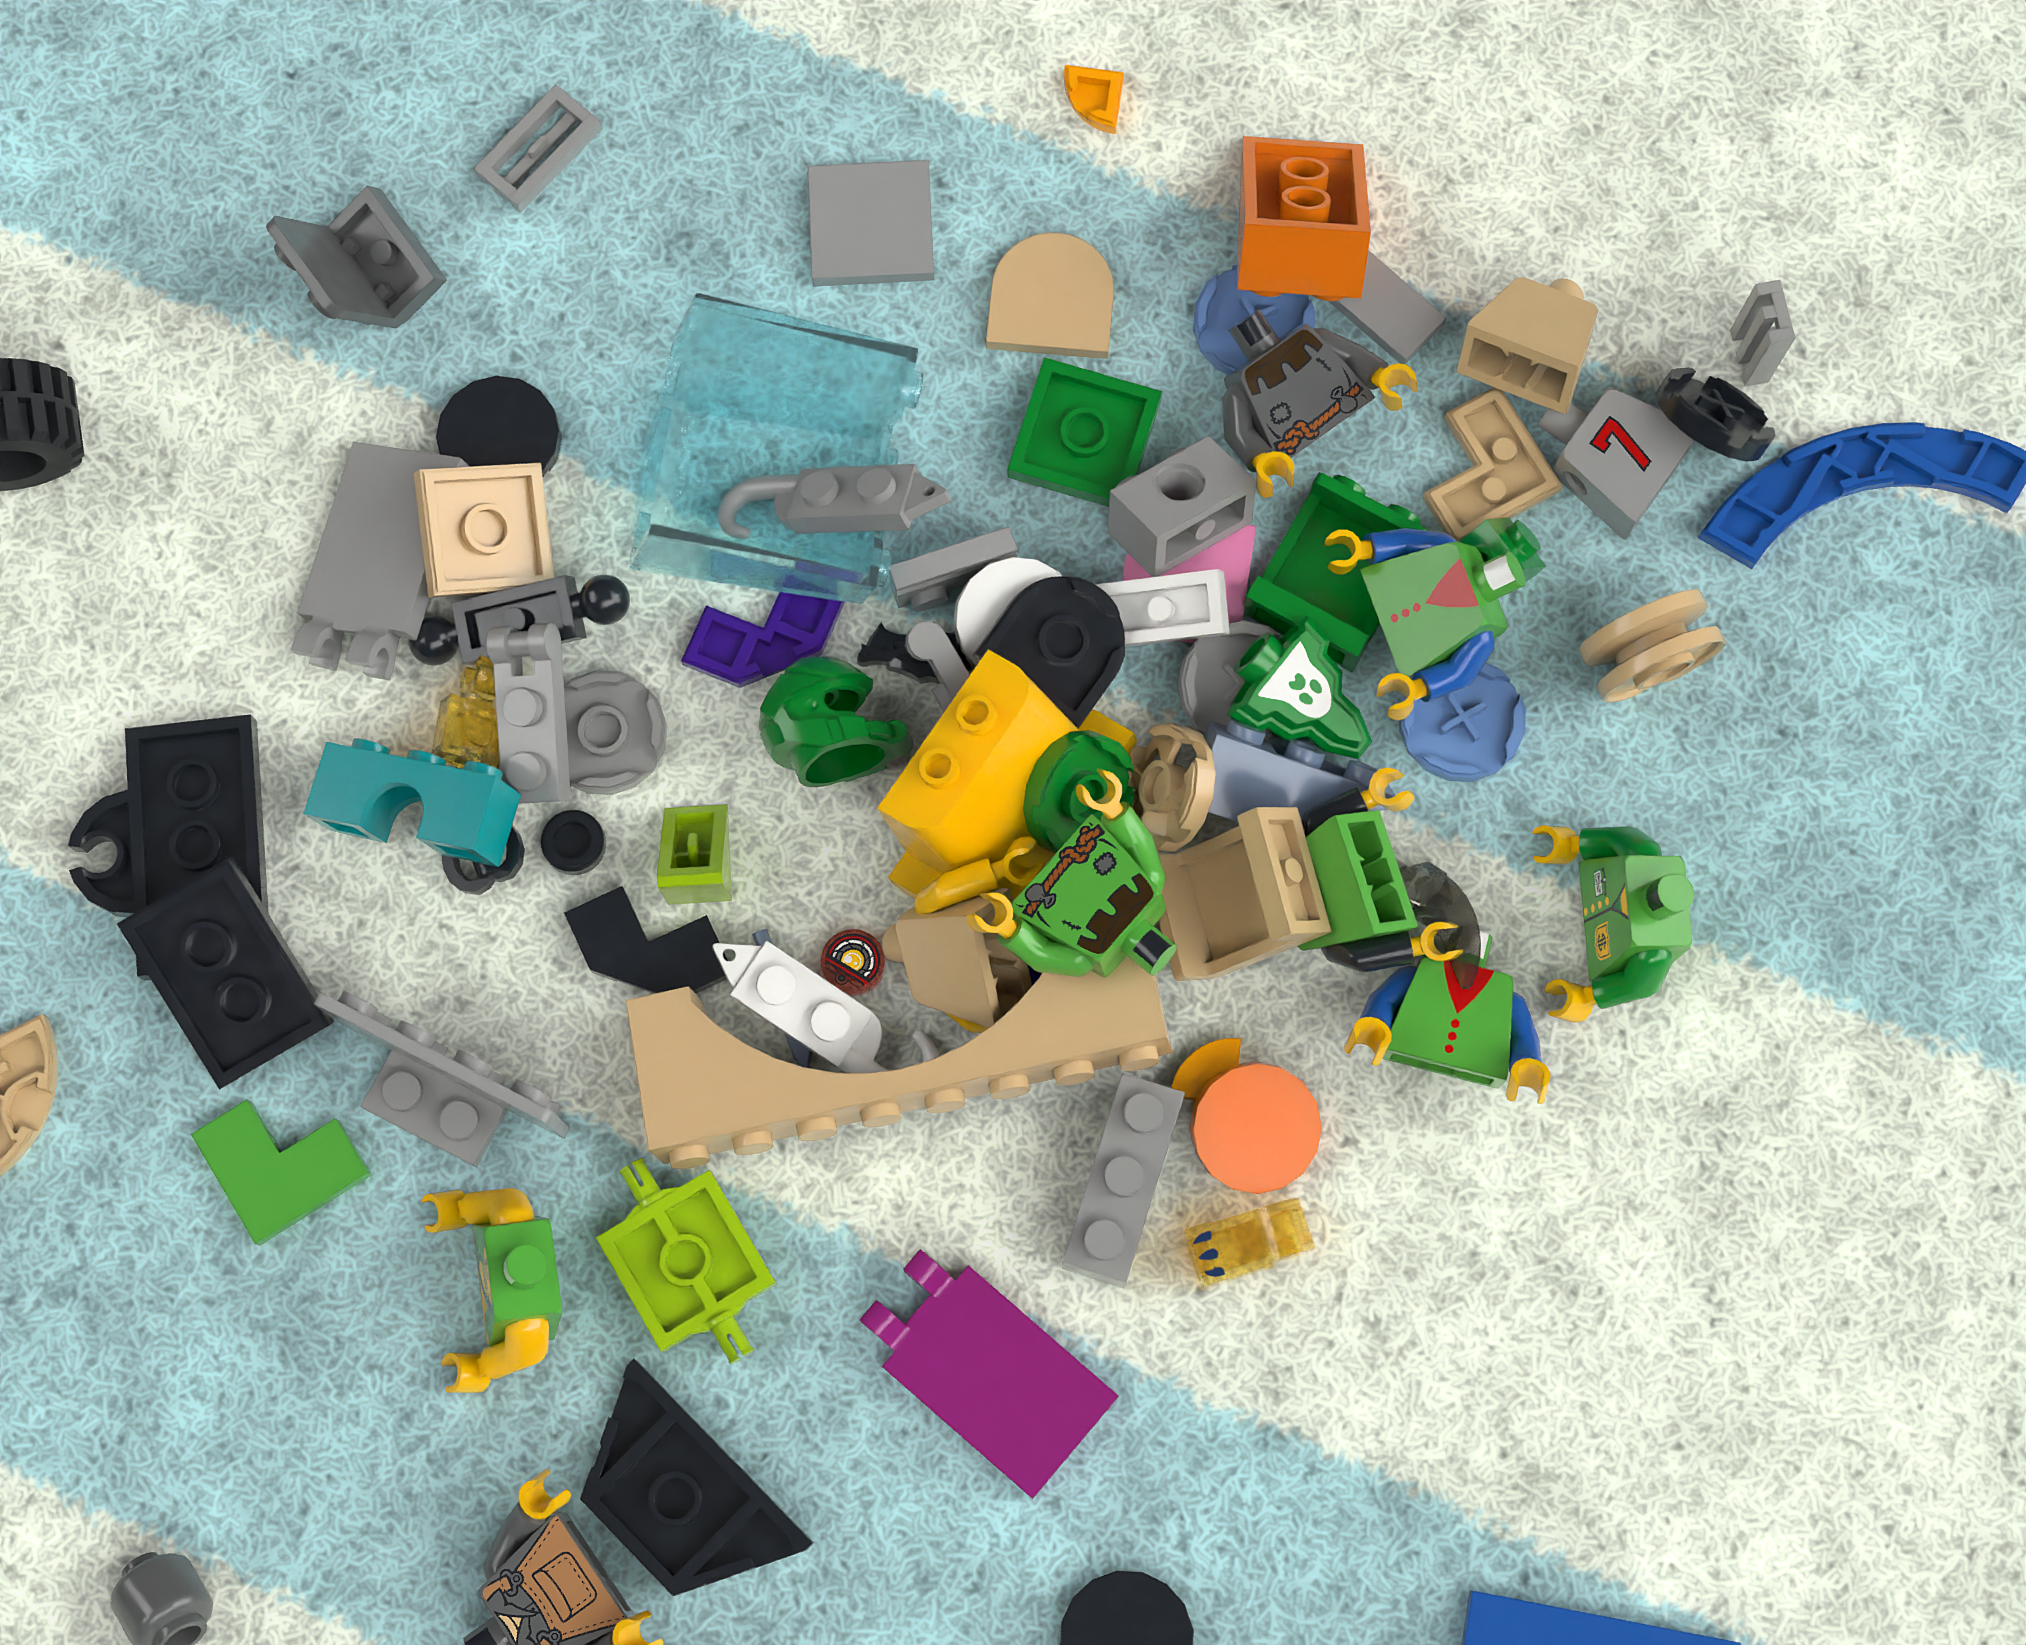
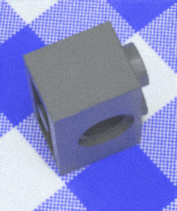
[1108,436,1257,577]

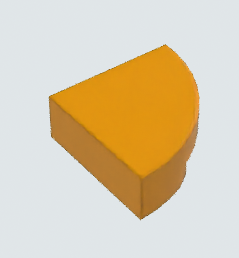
[1064,65,1124,134]
[1171,1038,1241,1101]

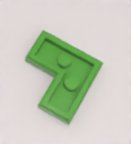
[191,1099,372,1246]

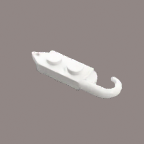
[712,941,939,1073]

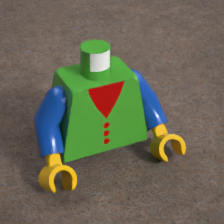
[1323,528,1526,721]
[1344,927,1551,1104]

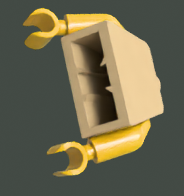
[882,837,1044,1033]

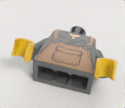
[463,1469,663,1645]

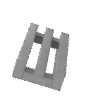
[473,84,602,213]
[1730,280,1796,387]

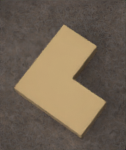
[1422,387,1563,542]

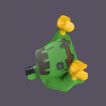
[966,769,1177,978]

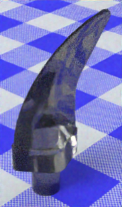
[1396,858,1481,989]

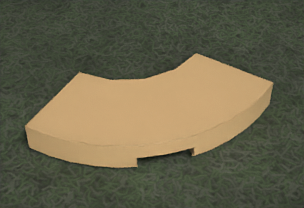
[0,1014,58,1177]

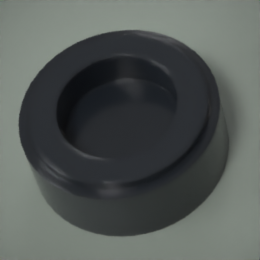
[541,810,606,875]

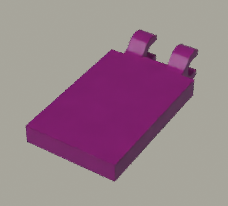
[859,1249,1119,1499]

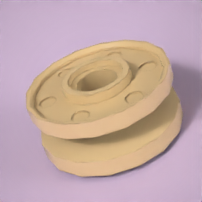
[1578,589,1727,703]

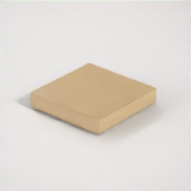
[413,463,554,598]

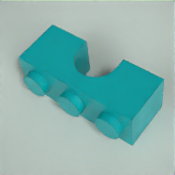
[303,738,521,867]

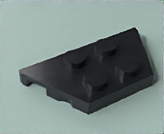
[580,1359,815,1596]

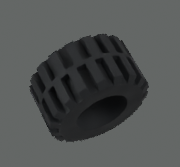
[0,358,84,491]

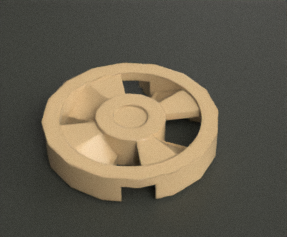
[1128,723,1216,852]

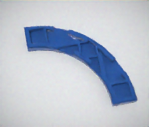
[1698,422,2026,569]

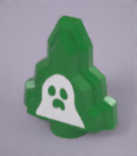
[1226,616,1372,759]

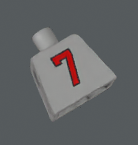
[1538,389,1695,540]

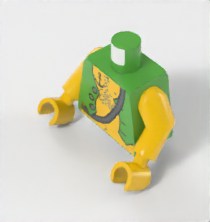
[422,1188,562,1393]

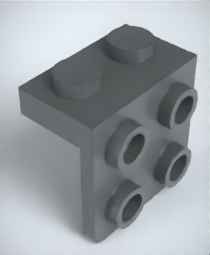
[266,185,447,328]

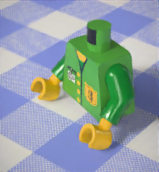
[1532,825,1694,1023]

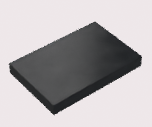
[117,856,334,1090]

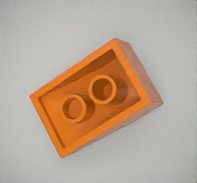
[1237,136,1371,301]

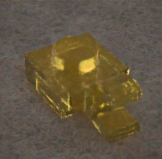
[431,655,500,769]

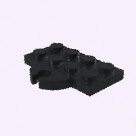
[68,714,269,981]

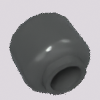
[110,1552,213,1645]

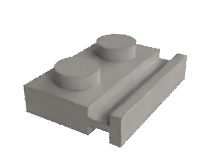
[889,526,1018,612]

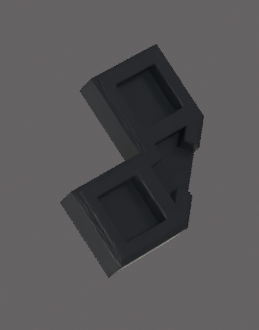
[564,886,728,994]

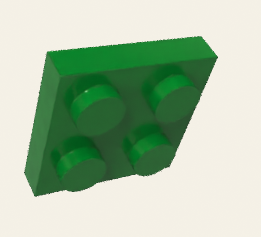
[1007,357,1162,507]

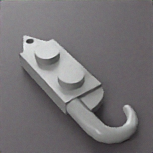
[718,464,951,539]

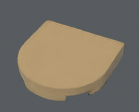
[986,232,1114,359]

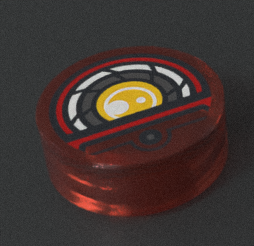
[821,929,886,996]

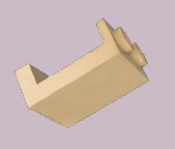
[1159,807,1332,981]

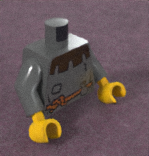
[1222,309,1418,498]

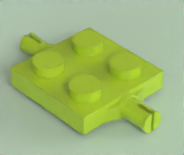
[595,1158,777,1365]

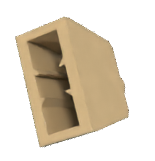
[1456,277,1598,415]

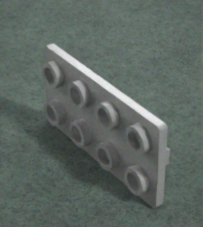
[313,991,571,1168]

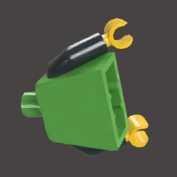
[1297,767,1463,972]

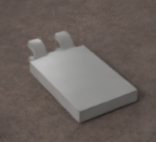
[291,442,470,681]

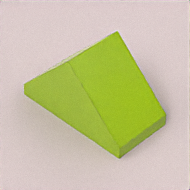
[656,804,732,905]

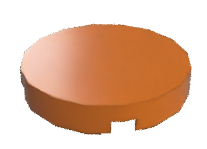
[1189,1061,1322,1194]

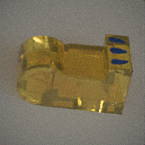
[1183,1198,1316,1291]

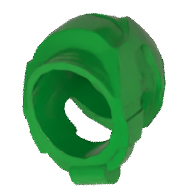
[759,656,914,788]

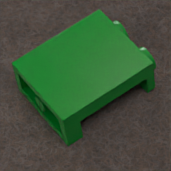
[1243,472,1429,672]

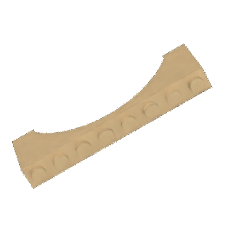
[626,956,1173,1169]

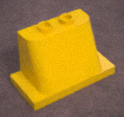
[877,649,1138,901]

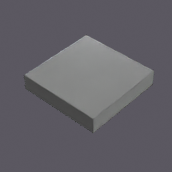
[808,160,935,287]

